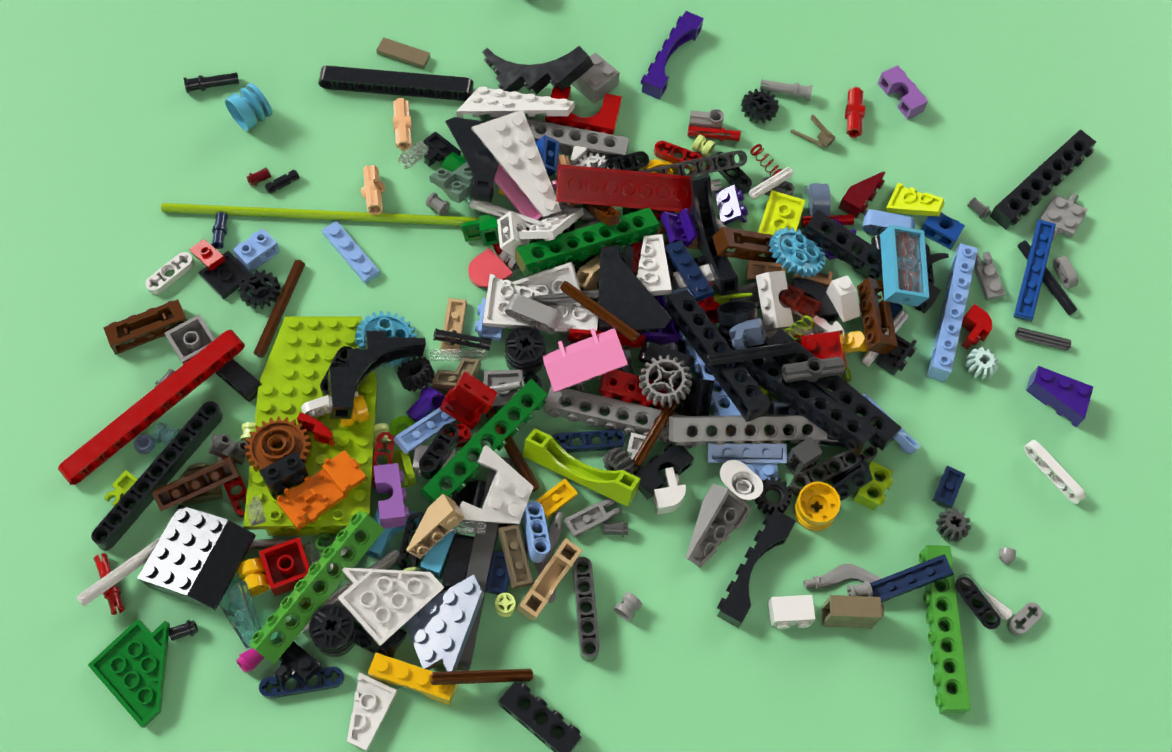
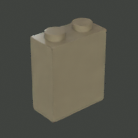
[822,595,884,629]

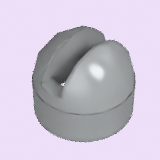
[999,548,1016,564]

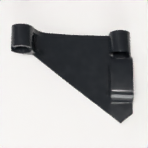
[445,117,499,203]
[599,245,672,333]

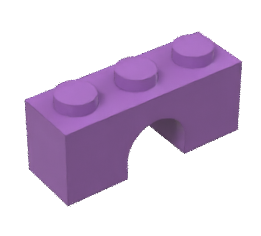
[877,65,928,120]
[374,463,409,529]

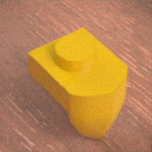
[844,331,868,353]

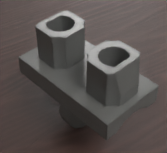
[208,433,248,465]

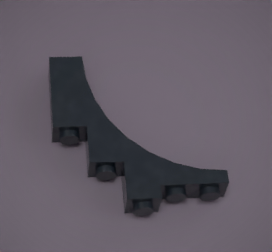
[482,46,594,95]
[690,174,738,296]
[327,330,426,419]

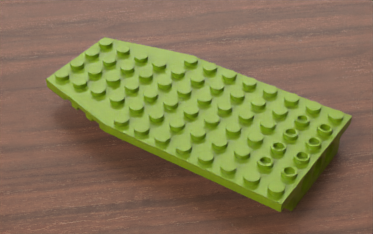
[243,316,377,536]

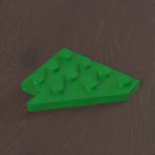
[88,619,170,728]

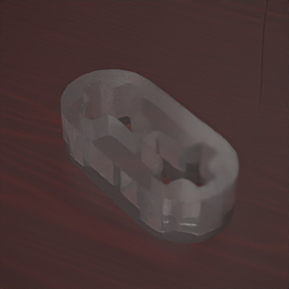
[398,141,429,169]

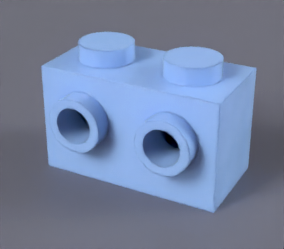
[233,229,280,272]

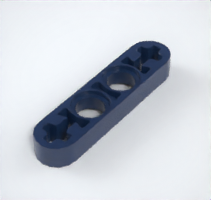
[552,430,625,453]
[259,667,344,699]

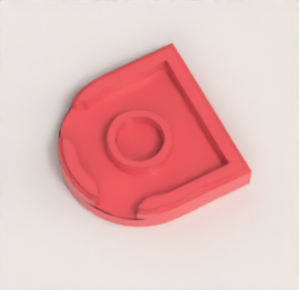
[468,248,513,288]

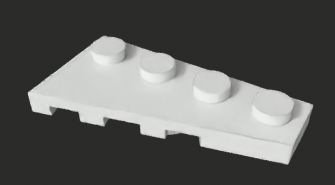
[519,208,584,241]
[637,234,672,296]

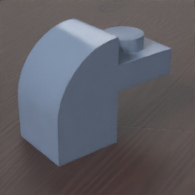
[805,183,831,217]
[729,318,766,350]

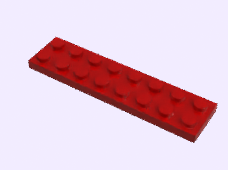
[556,164,694,213]

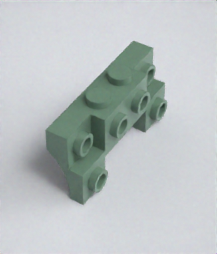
[429,162,475,203]

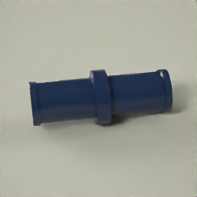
[212,212,228,249]

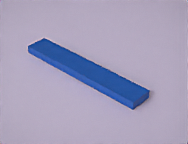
[1013,220,1056,322]

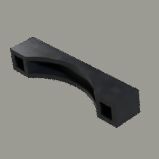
[717,509,796,628]

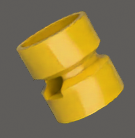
[340,395,370,428]
[237,558,270,596]

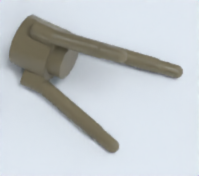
[791,115,836,148]

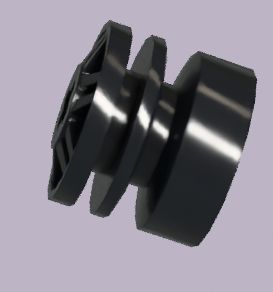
[717,300,758,345]
[505,326,545,376]
[309,604,358,657]

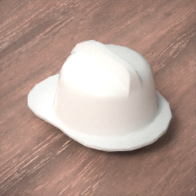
[720,460,763,500]

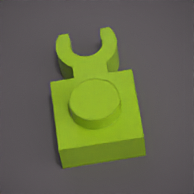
[104,470,138,506]

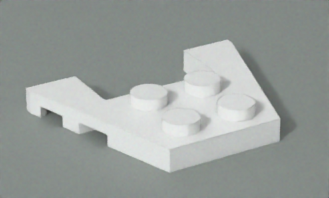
[459,445,534,525]

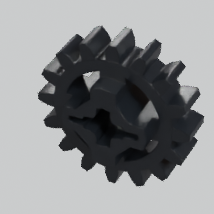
[741,89,779,123]
[238,270,281,309]

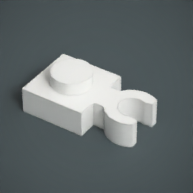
[627,432,647,469]

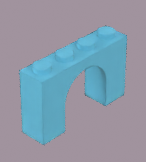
[365,509,457,579]

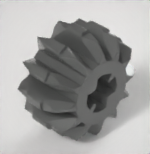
[602,447,636,474]
[935,508,971,542]

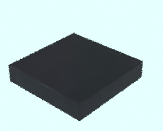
[198,251,250,300]

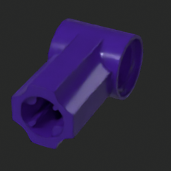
[406,386,445,423]

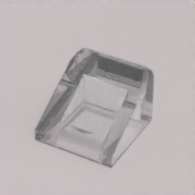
[247,495,266,526]

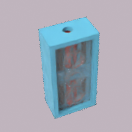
[880,225,929,307]

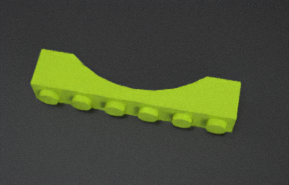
[522,428,641,507]

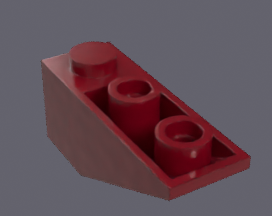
[838,171,886,219]

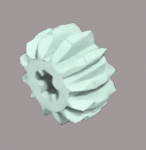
[965,347,999,380]

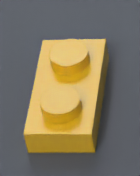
[536,479,578,519]

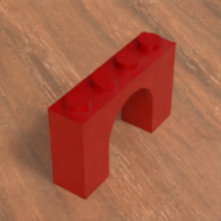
[545,86,622,135]

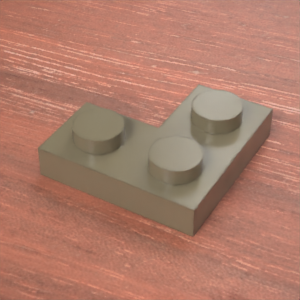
[431,358,481,390]

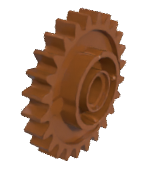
[244,416,312,475]

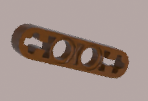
[582,204,620,225]

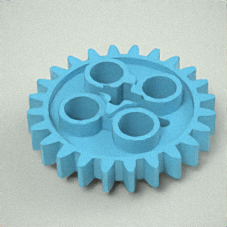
[769,227,826,278]
[355,311,417,368]

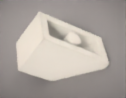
[826,275,860,322]

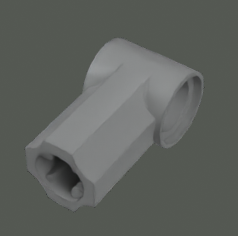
[689,109,724,129]

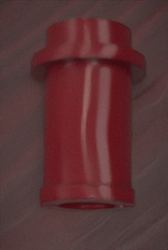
[246,167,271,187]

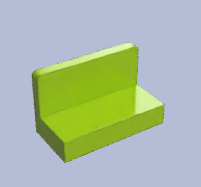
[384,446,417,488]

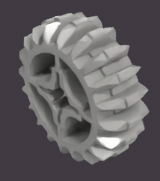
[639,355,692,408]

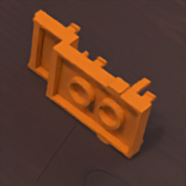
[276,450,366,531]

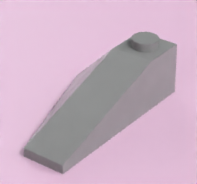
[686,483,752,568]

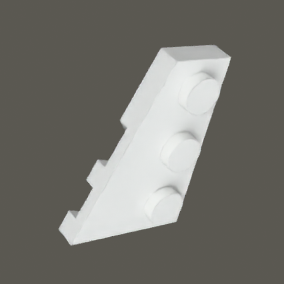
[347,673,398,752]

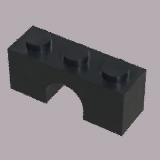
[634,444,694,500]

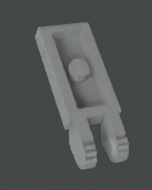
[974,252,1006,300]
[564,498,622,538]

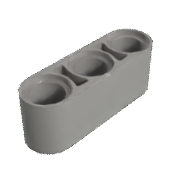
[505,294,563,334]

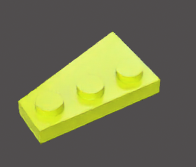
[886,183,945,217]

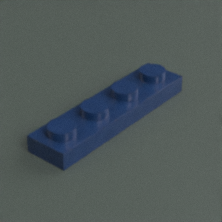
[664,240,714,302]
[870,554,954,603]

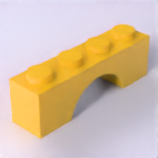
[368,653,458,706]

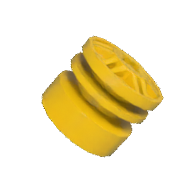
[794,482,841,531]

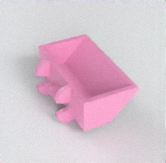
[494,164,562,221]
[543,328,628,393]

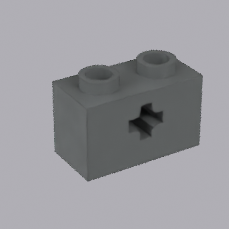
[785,437,823,475]

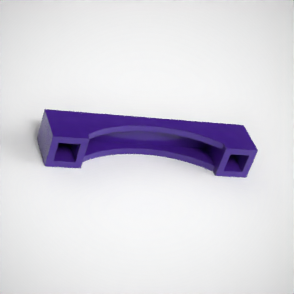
[641,11,704,100]

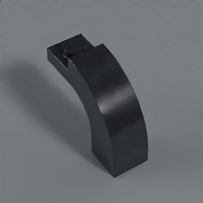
[779,278,839,323]

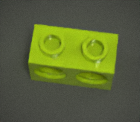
[853,461,894,511]

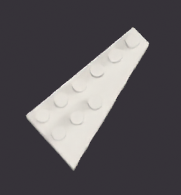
[456,87,575,118]
[471,110,561,218]
[483,274,599,332]

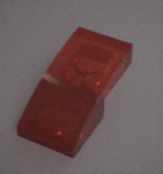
[779,284,822,319]

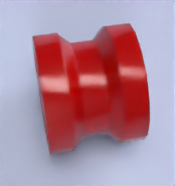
[451,424,471,448]

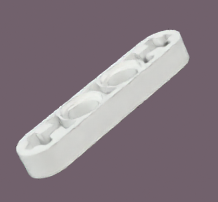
[1023,440,1086,504]

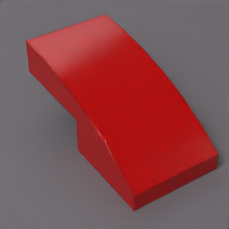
[297,412,335,446]

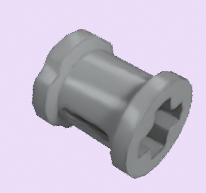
[426,192,450,216]
[846,581,873,597]

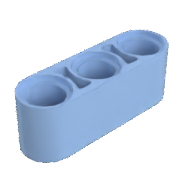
[862,210,916,235]
[521,501,551,563]

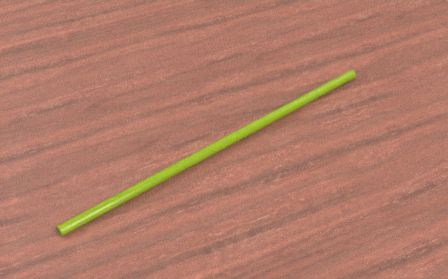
[161,203,479,226]

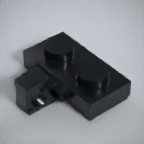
[423,132,461,167]
[274,641,322,684]

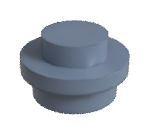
[134,435,155,454]

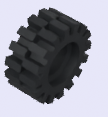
[397,356,435,392]
[755,477,792,515]

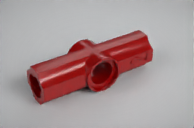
[845,87,865,138]

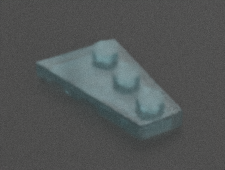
[219,581,262,649]

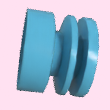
[224,83,272,131]

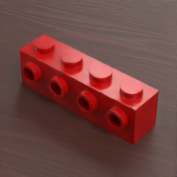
[597,370,677,410]

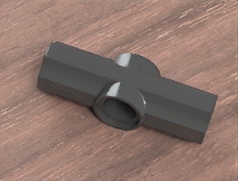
[782,357,845,383]

